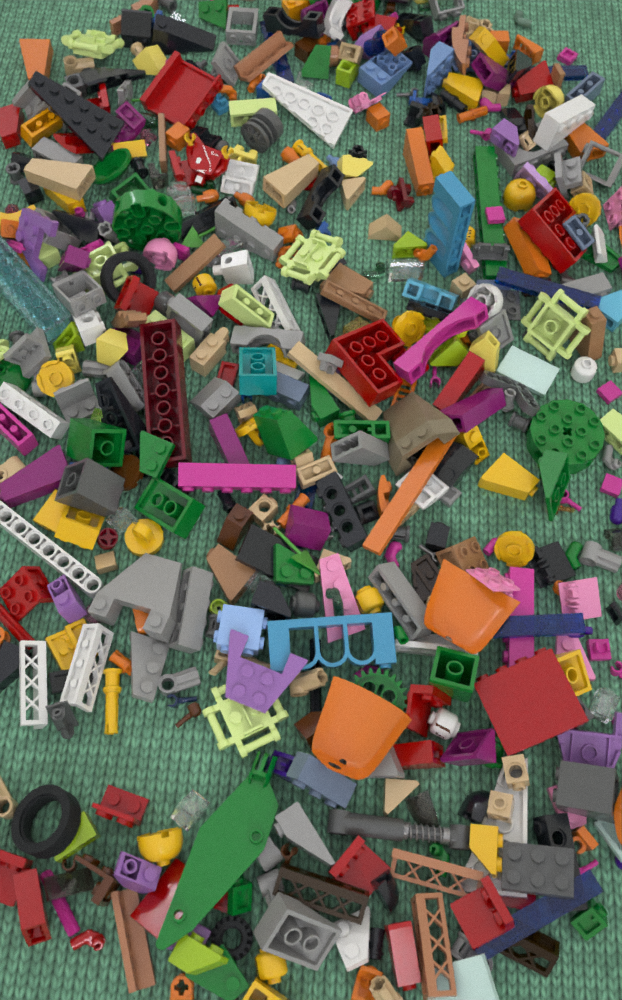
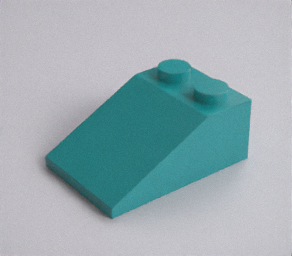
[239,347,277,396]

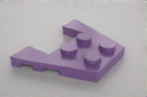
[16,208,59,282]
[225,629,308,713]
[557,711,622,768]

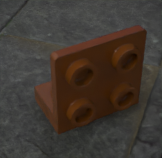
[74,853,121,907]

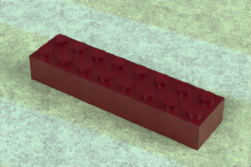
[139,318,192,469]

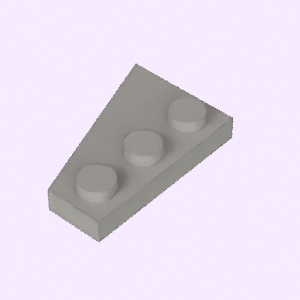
[129,631,169,703]

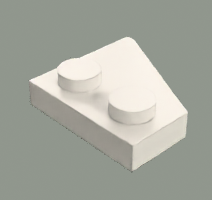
[333,906,371,972]

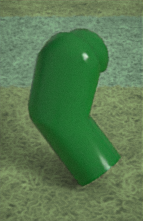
[565,541,583,570]
[393,625,409,645]
[429,843,450,878]

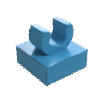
[211,93,229,116]

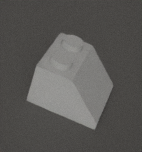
[190,377,241,420]

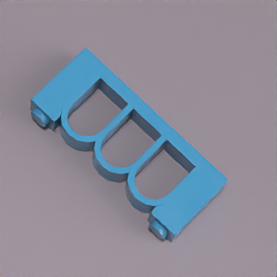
[423,171,476,278]
[267,612,397,674]

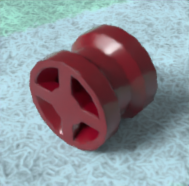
[97,528,118,550]

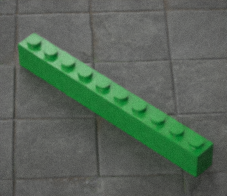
[473,146,509,280]

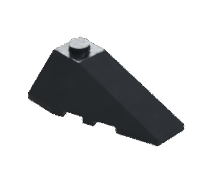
[152,14,216,55]
[80,67,146,96]
[95,377,147,455]
[413,442,479,488]

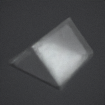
[387,259,425,282]

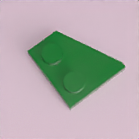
[139,430,175,480]
[185,943,250,1000]

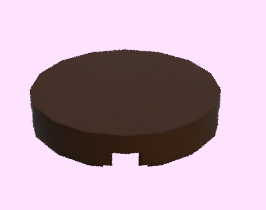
[110,454,144,491]

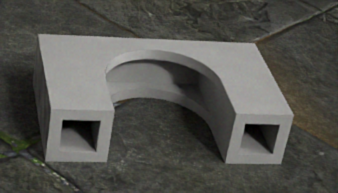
[493,122,569,177]

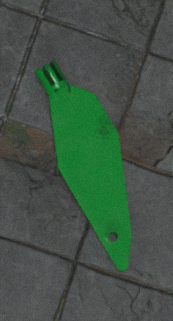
[156,751,279,950]

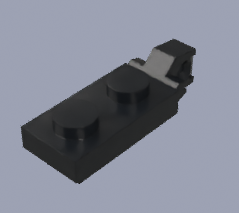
[406,298,453,321]

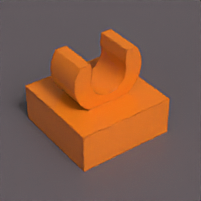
[572,825,599,855]

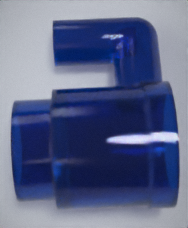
[363,30,386,56]

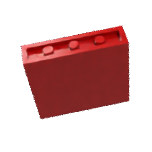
[140,51,224,131]
[474,647,589,756]

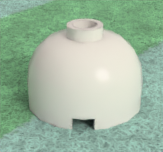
[467,284,504,317]

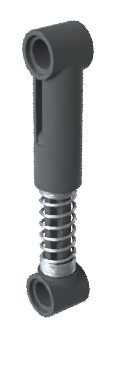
[327,809,471,851]

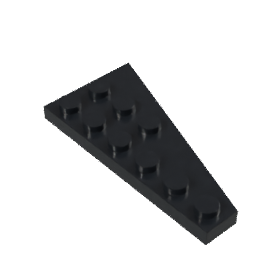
[28,71,125,162]

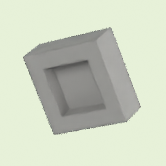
[317,352,344,375]

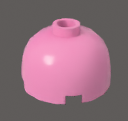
[142,238,178,271]

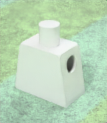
[213,250,254,284]

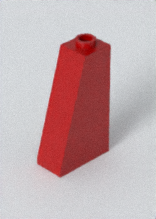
[433,351,485,410]

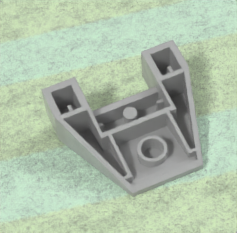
[88,553,182,643]

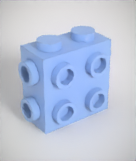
[213,604,268,657]

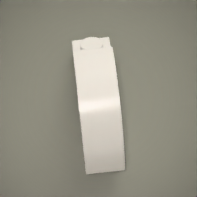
[323,0,353,40]

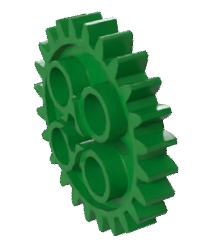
[350,668,408,713]

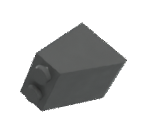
[54,458,125,517]
[552,760,619,824]

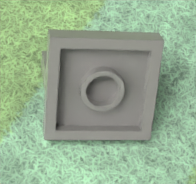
[210,41,240,87]
[12,80,48,120]
[554,152,583,199]
[468,308,514,349]
[3,327,52,379]

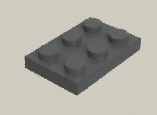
[501,841,574,900]

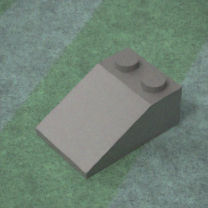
[273,801,335,868]
[253,892,342,971]

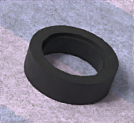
[100,251,156,303]
[11,784,81,859]

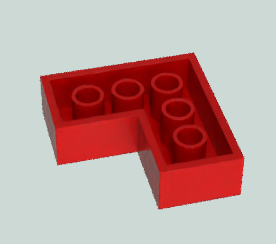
[517,187,587,274]
[325,319,405,407]

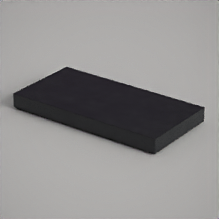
[235,524,319,592]

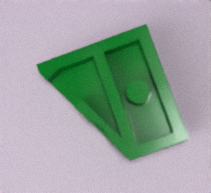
[199,0,228,31]
[299,44,331,79]
[273,543,314,586]

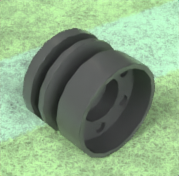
[241,107,284,153]

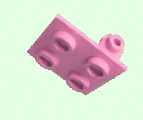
[348,92,386,114]
[603,186,622,231]
[466,567,520,598]
[558,577,602,623]

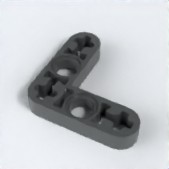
[479,370,540,417]

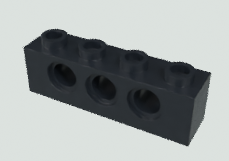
[315,471,368,552]
[533,813,588,914]

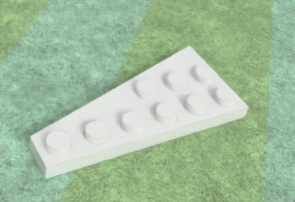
[262,72,353,150]
[457,758,528,899]

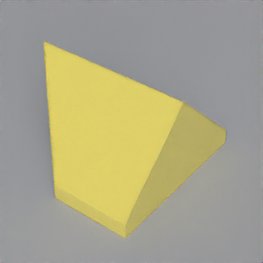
[132,45,166,75]
[96,328,128,366]

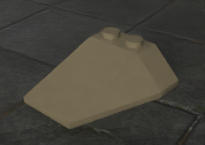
[383,391,460,476]

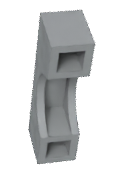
[230,325,306,358]

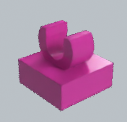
[586,639,612,661]

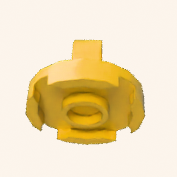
[569,192,602,226]
[392,310,426,347]
[36,360,75,397]
[235,412,264,446]
[125,519,164,557]
[494,531,535,567]

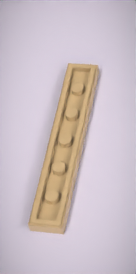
[287,341,383,420]

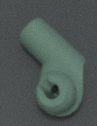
[514,10,532,29]

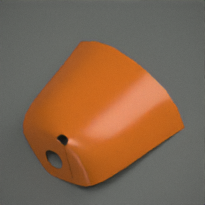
[424,559,520,654]
[312,676,412,780]

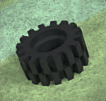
[210,916,253,961]

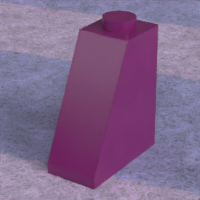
[471,52,516,92]

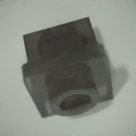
[148,163,169,190]

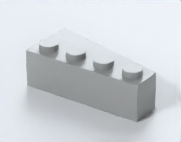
[215,198,284,262]

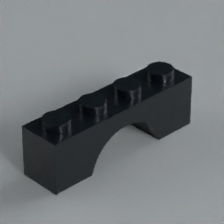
[263,6,325,39]
[296,164,345,230]

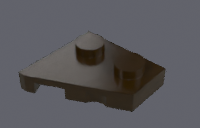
[523,104,536,151]
[411,553,440,603]

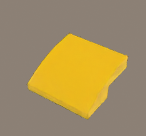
[33,489,67,533]
[45,618,99,671]

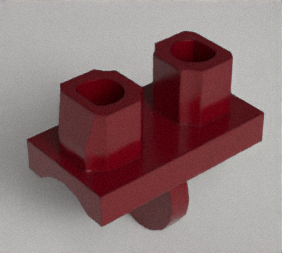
[387,177,414,212]

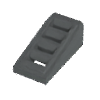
[334,474,377,510]

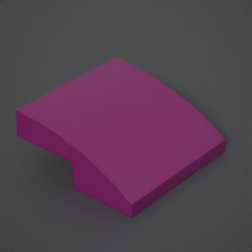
[115,101,146,142]

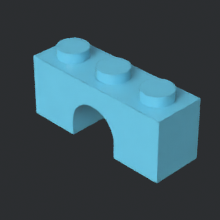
[402,277,459,311]

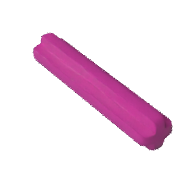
[2,238,26,253]
[40,870,80,937]

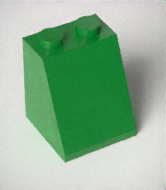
[253,405,318,460]
[66,418,127,467]
[429,646,480,703]

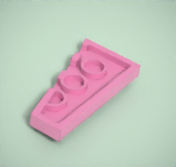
[319,553,366,643]

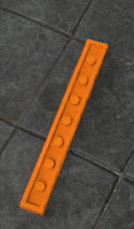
[362,436,457,556]

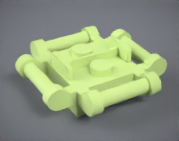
[61,30,125,59]
[278,229,346,285]
[73,240,139,296]
[520,288,591,362]
[202,684,289,759]

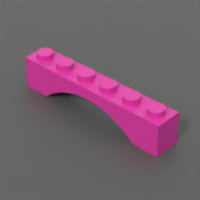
[393,297,489,385]

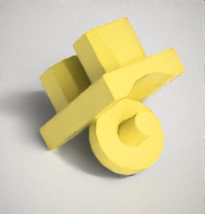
[228,144,258,165]

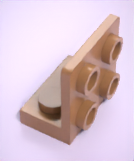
[435,536,489,574]

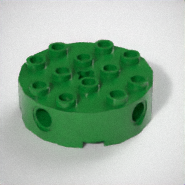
[112,189,183,251]
[526,399,605,474]

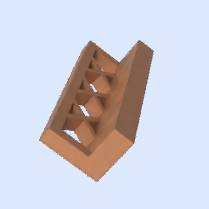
[233,31,294,82]
[390,848,484,897]
[111,889,157,993]
[410,892,457,1000]

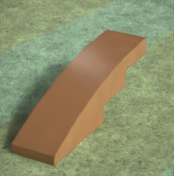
[111,310,147,328]

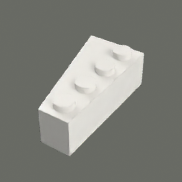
[533,94,596,151]

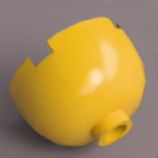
[502,178,536,212]
[243,200,277,227]
[137,827,183,867]

